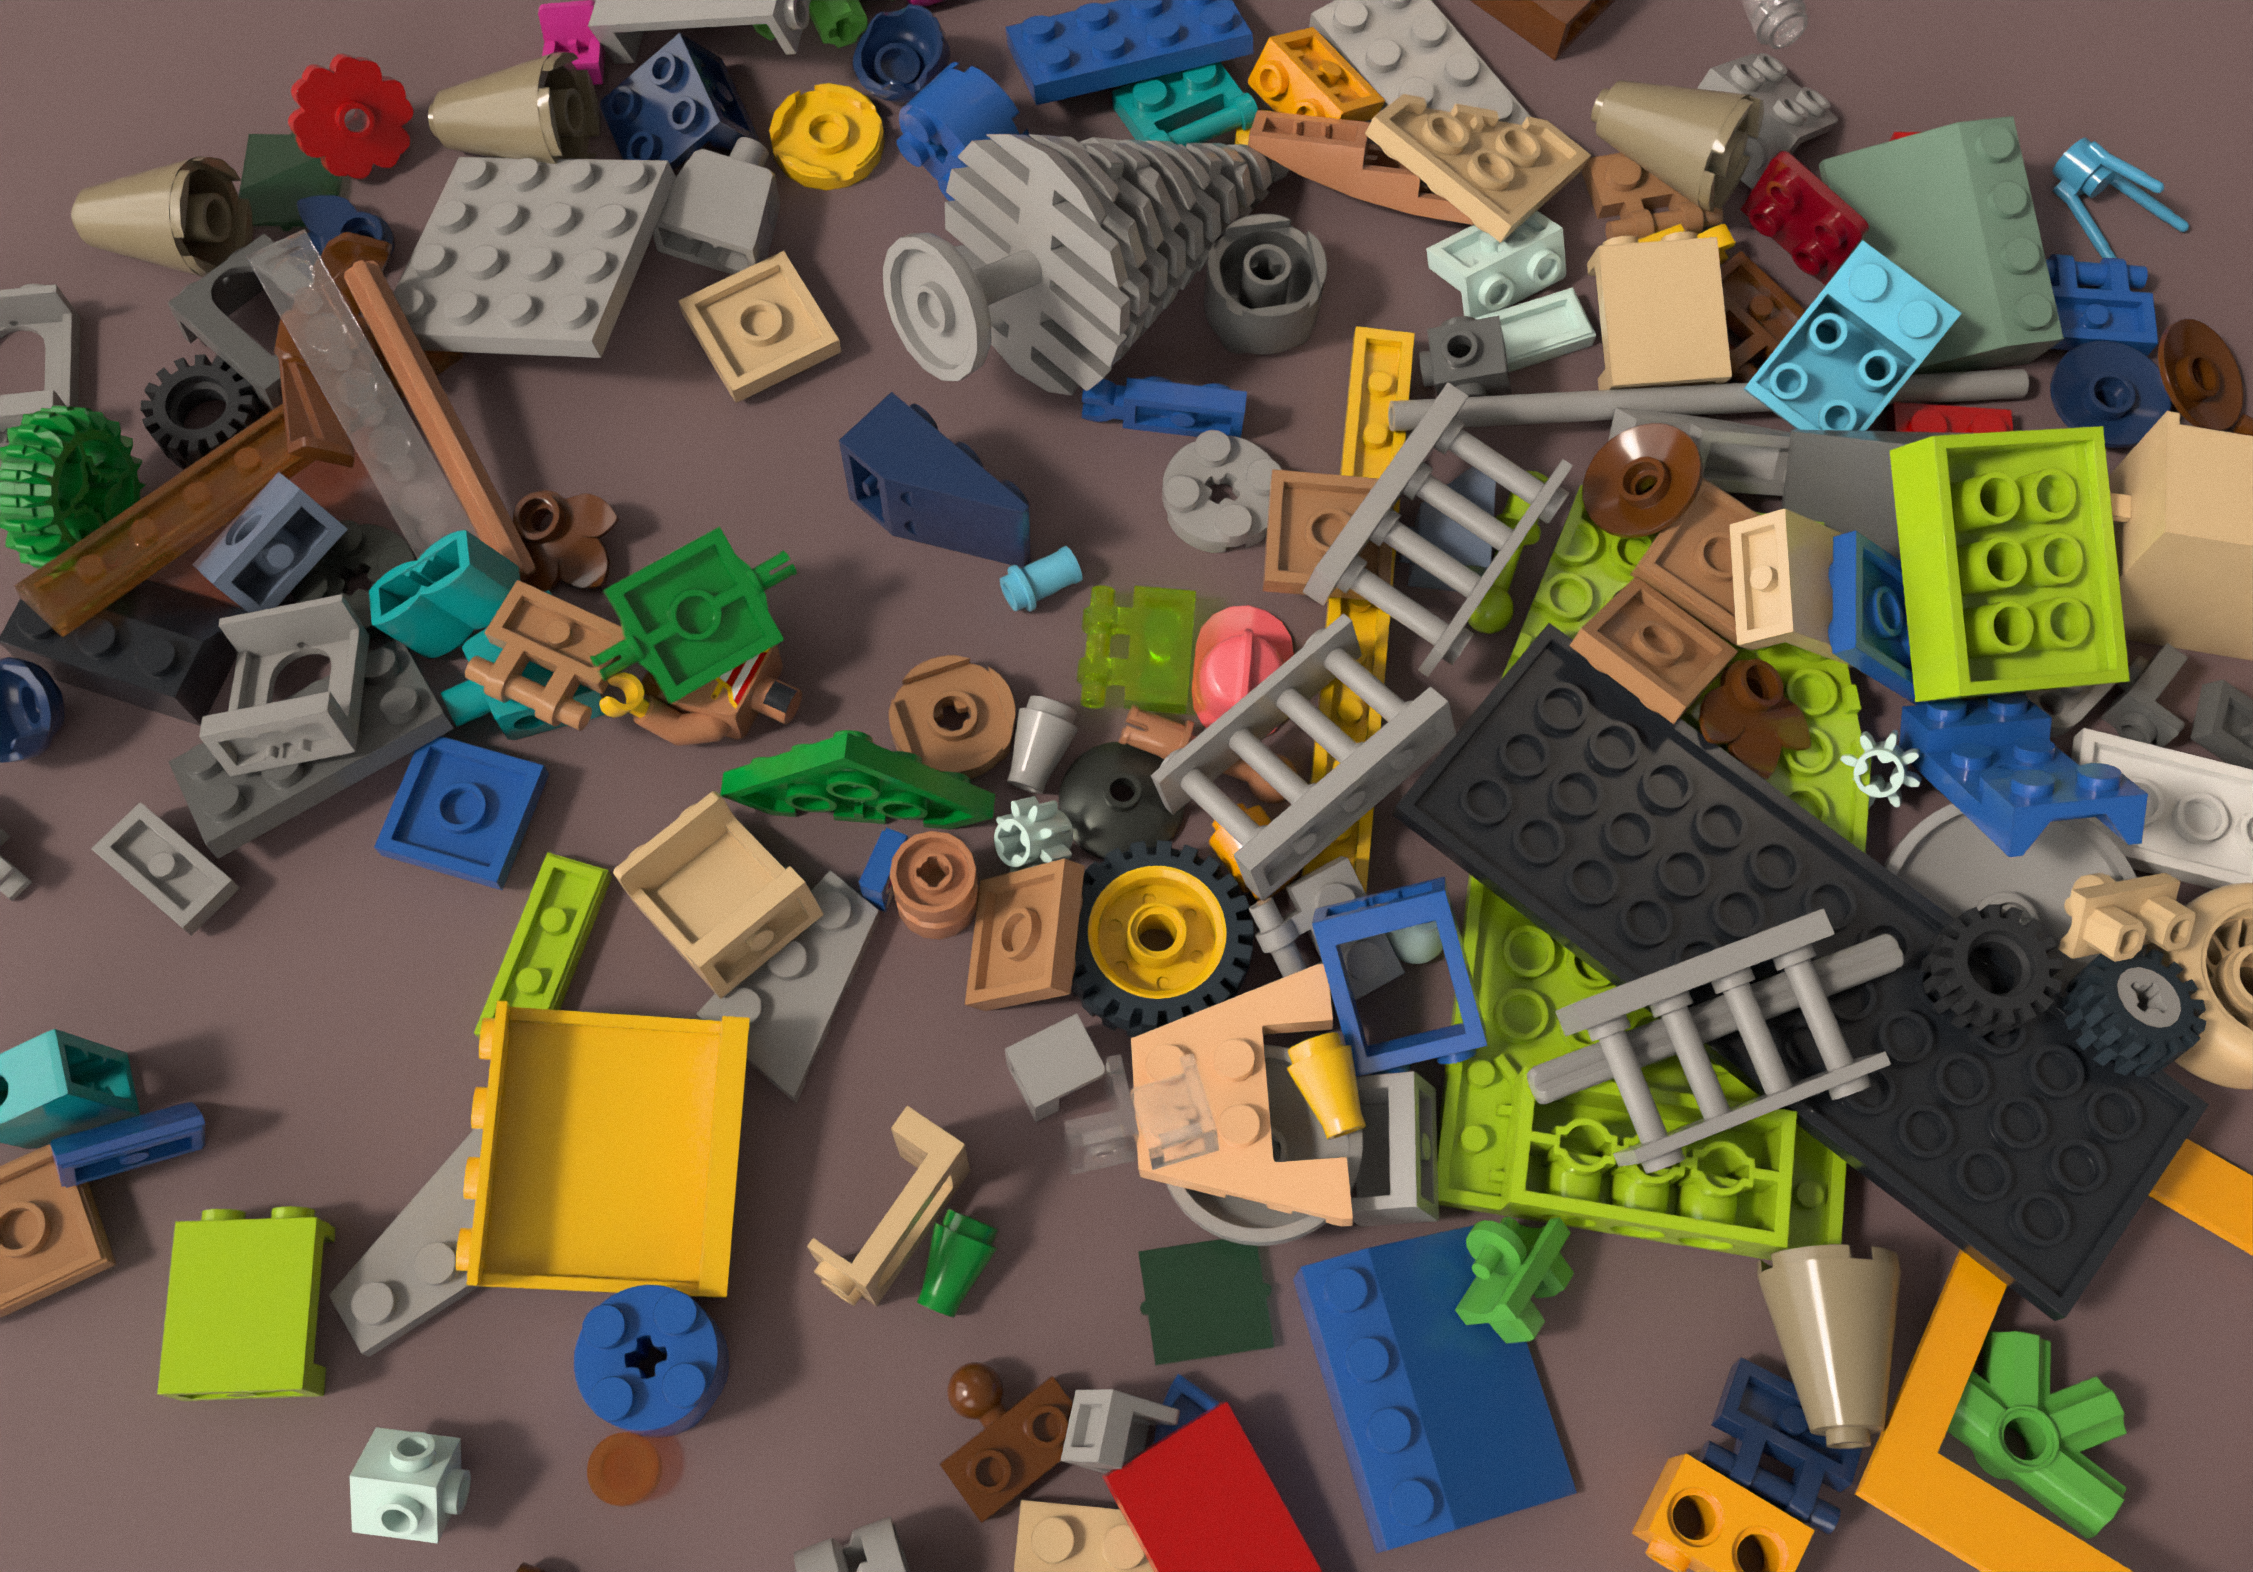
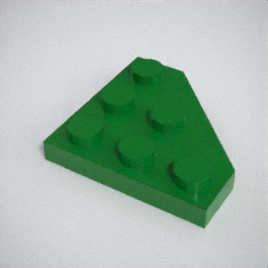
[720,730,995,830]

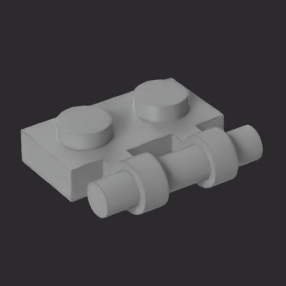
[1249,856,1405,1000]

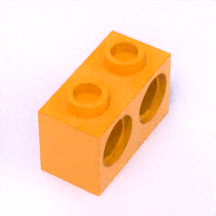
[1632,1453,1815,1572]

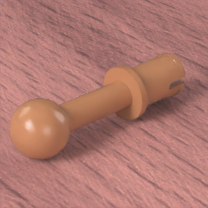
[1119,705,1297,804]

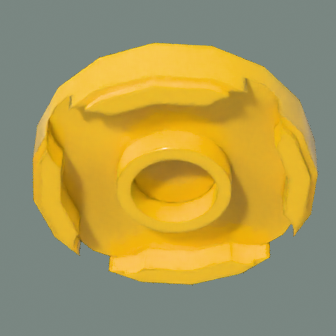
[769,83,885,191]

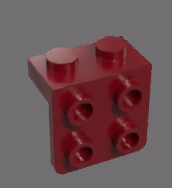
[1740,151,1869,286]

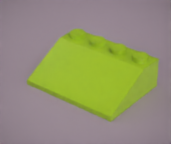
[1889,426,2130,702]

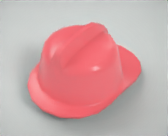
[1192,605,1294,736]

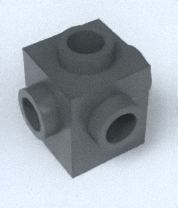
[1419,315,1512,397]

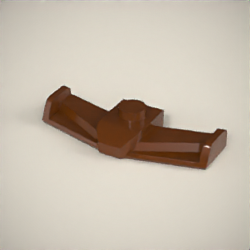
[274,232,392,468]

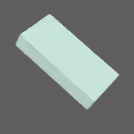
[1475,287,1596,372]

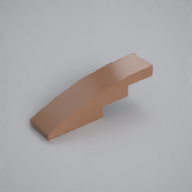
[1248,110,1473,225]

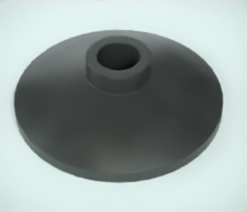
[1059,741,1185,860]

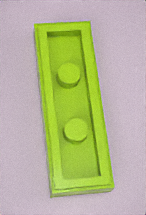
[474,852,612,1039]

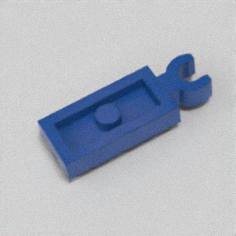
[1082,376,1247,438]

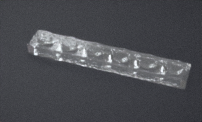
[246,229,479,559]

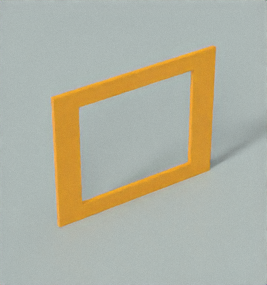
[1855,1138,2253,1572]

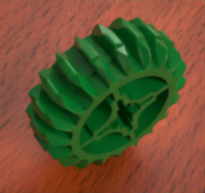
[0,405,147,577]

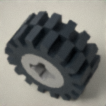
[2062,949,2206,1077]

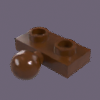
[939,1362,1073,1523]

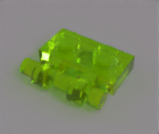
[1076,585,1196,714]

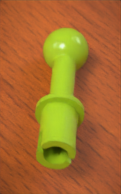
[1467,471,1549,634]

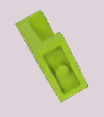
[157,1206,336,1401]

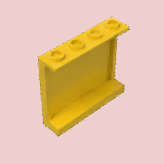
[456,1001,750,1298]

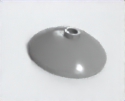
[1166,1045,1363,1246]

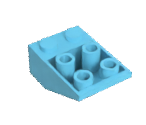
[1744,240,1962,431]

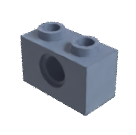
[192,472,348,613]

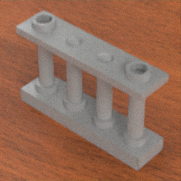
[1303,383,1573,677]
[1151,613,1456,901]
[1555,908,1891,1174]

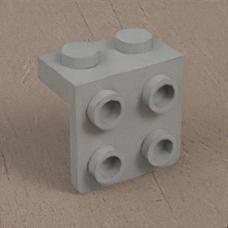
[1697,53,1838,190]

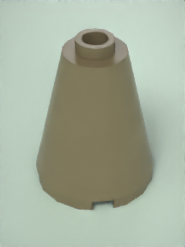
[428,52,600,165]
[1591,80,1764,212]
[71,156,253,277]
[1756,1244,1901,1449]

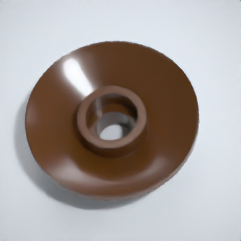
[2158,319,2243,431]
[1582,423,1703,538]

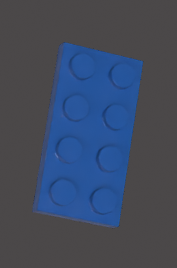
[1005,0,1254,106]

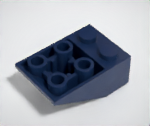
[839,392,1031,568]

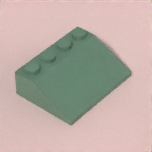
[1819,116,2064,374]

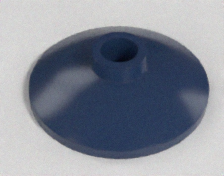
[2050,341,2171,448]

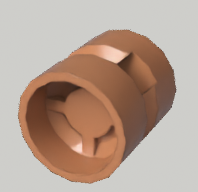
[890,831,979,940]

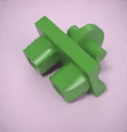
[1455,1217,1574,1344]

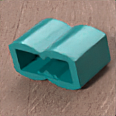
[369,530,520,658]

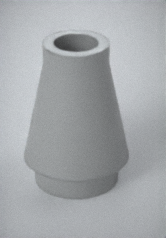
[1007,695,1079,794]

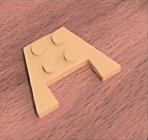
[1131,964,1353,1227]

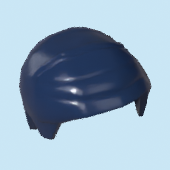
[853,4,951,103]
[0,657,65,763]

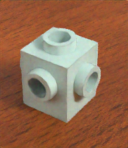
[350,1427,471,1543]

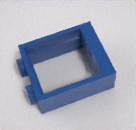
[1312,876,1487,1077]

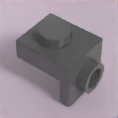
[2101,643,2188,747]
[2190,680,2253,770]

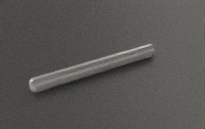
[1527,934,1904,1104]

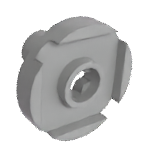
[1162,430,1281,553]

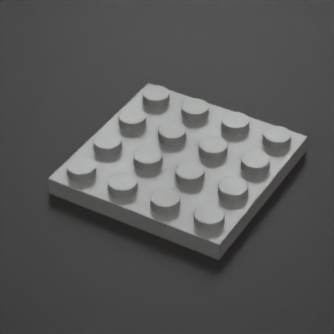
[394,157,676,358]

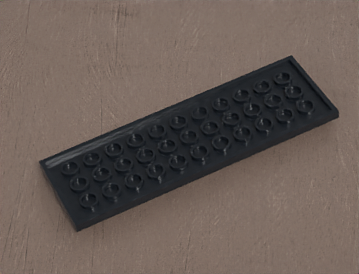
[1392,623,2209,1321]

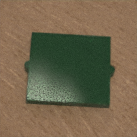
[238,132,342,231]
[1138,1239,1274,1366]

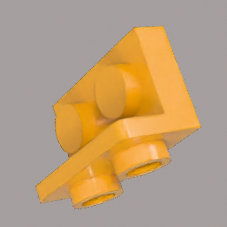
[1248,27,1386,122]

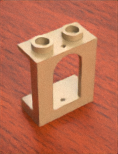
[807,1106,970,1307]

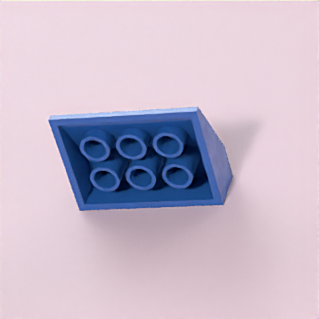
[1293,1225,1577,1554]

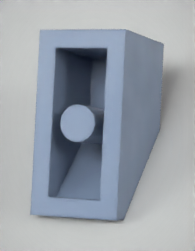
[1399,466,1496,592]

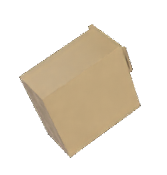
[2108,411,2253,661]

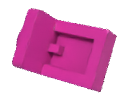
[538,0,606,85]

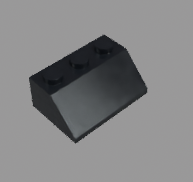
[0,568,248,726]

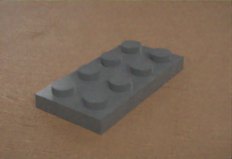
[169,639,454,859]

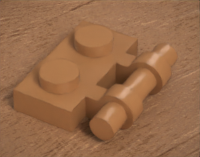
[1582,152,1723,240]
[465,580,624,731]

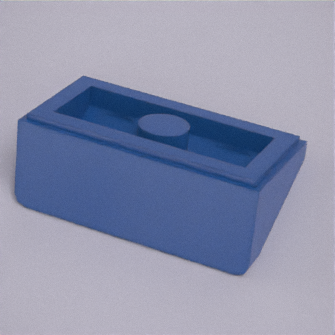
[50,1102,205,1188]

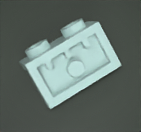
[1426,211,1566,318]

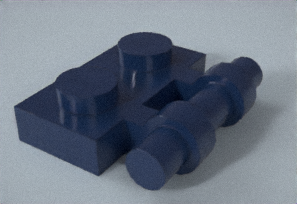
[1698,1357,1863,1535]

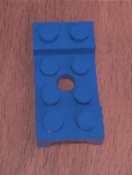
[1899,693,2148,857]

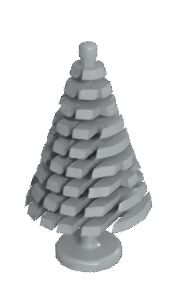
[883,134,1289,395]

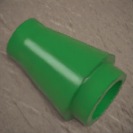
[917,1209,998,1318]

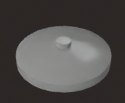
[1883,804,2147,998]

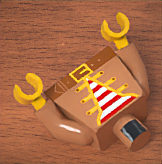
[599,645,802,746]

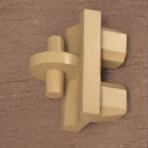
[2058,873,2196,962]

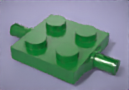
[590,526,797,703]

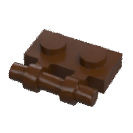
[1720,251,1805,384]

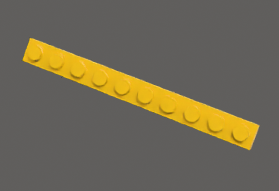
[1301,326,1415,894]

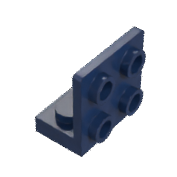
[600,33,761,170]

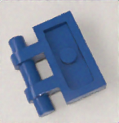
[2046,254,2158,356]

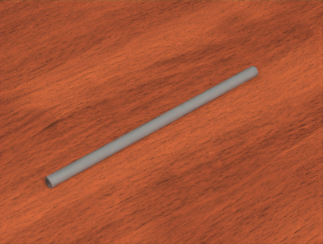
[1388,369,2029,431]

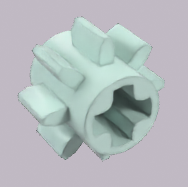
[1841,730,1922,809]
[994,796,1073,872]

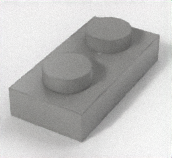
[91,802,240,936]

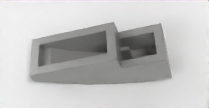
[1608,407,1791,496]

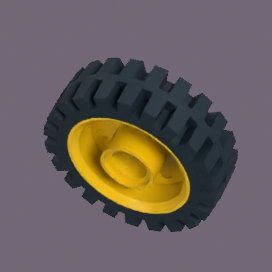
[1071,840,1254,1037]

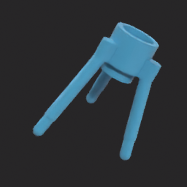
[2052,137,2189,259]

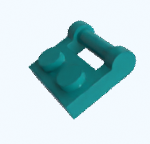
[1112,62,1258,147]

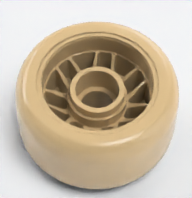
[2146,882,2253,1090]

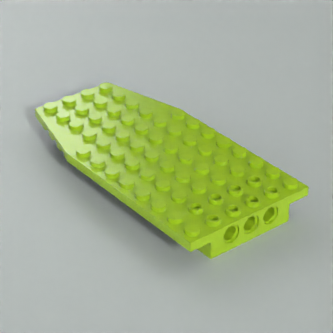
[1437,485,1871,1261]

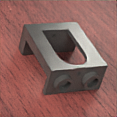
[168,234,311,423]

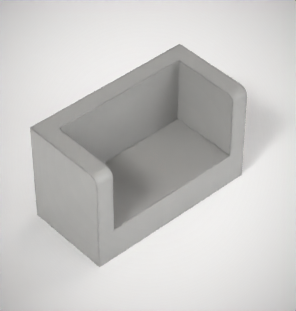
[1351,1071,1439,1227]

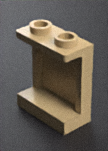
[1587,231,1732,390]
[1730,508,1853,668]
[613,791,824,999]

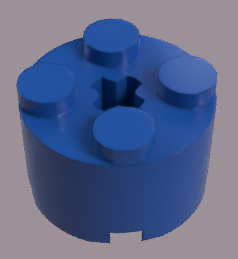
[896,62,1030,201]
[574,1285,729,1438]

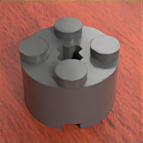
[1203,214,1327,354]

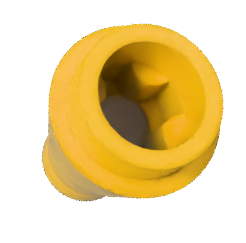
[1287,1032,1366,1140]

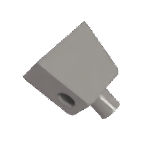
[653,137,780,275]

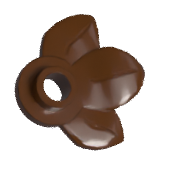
[513,490,619,592]
[1699,659,1811,781]

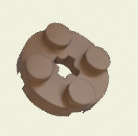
[889,655,1016,779]

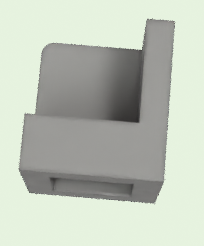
[1005,1013,1105,1122]
[1061,1389,1180,1474]

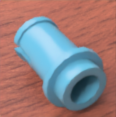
[1000,546,1083,612]

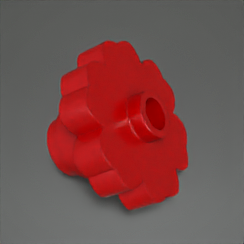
[288,53,414,179]

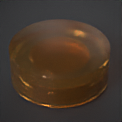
[587,1432,662,1507]

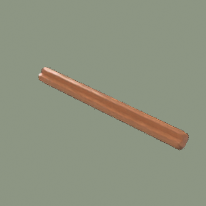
[344,260,536,582]

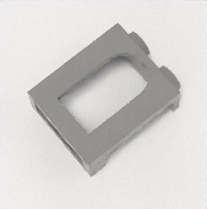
[0,284,80,447]
[199,594,370,777]

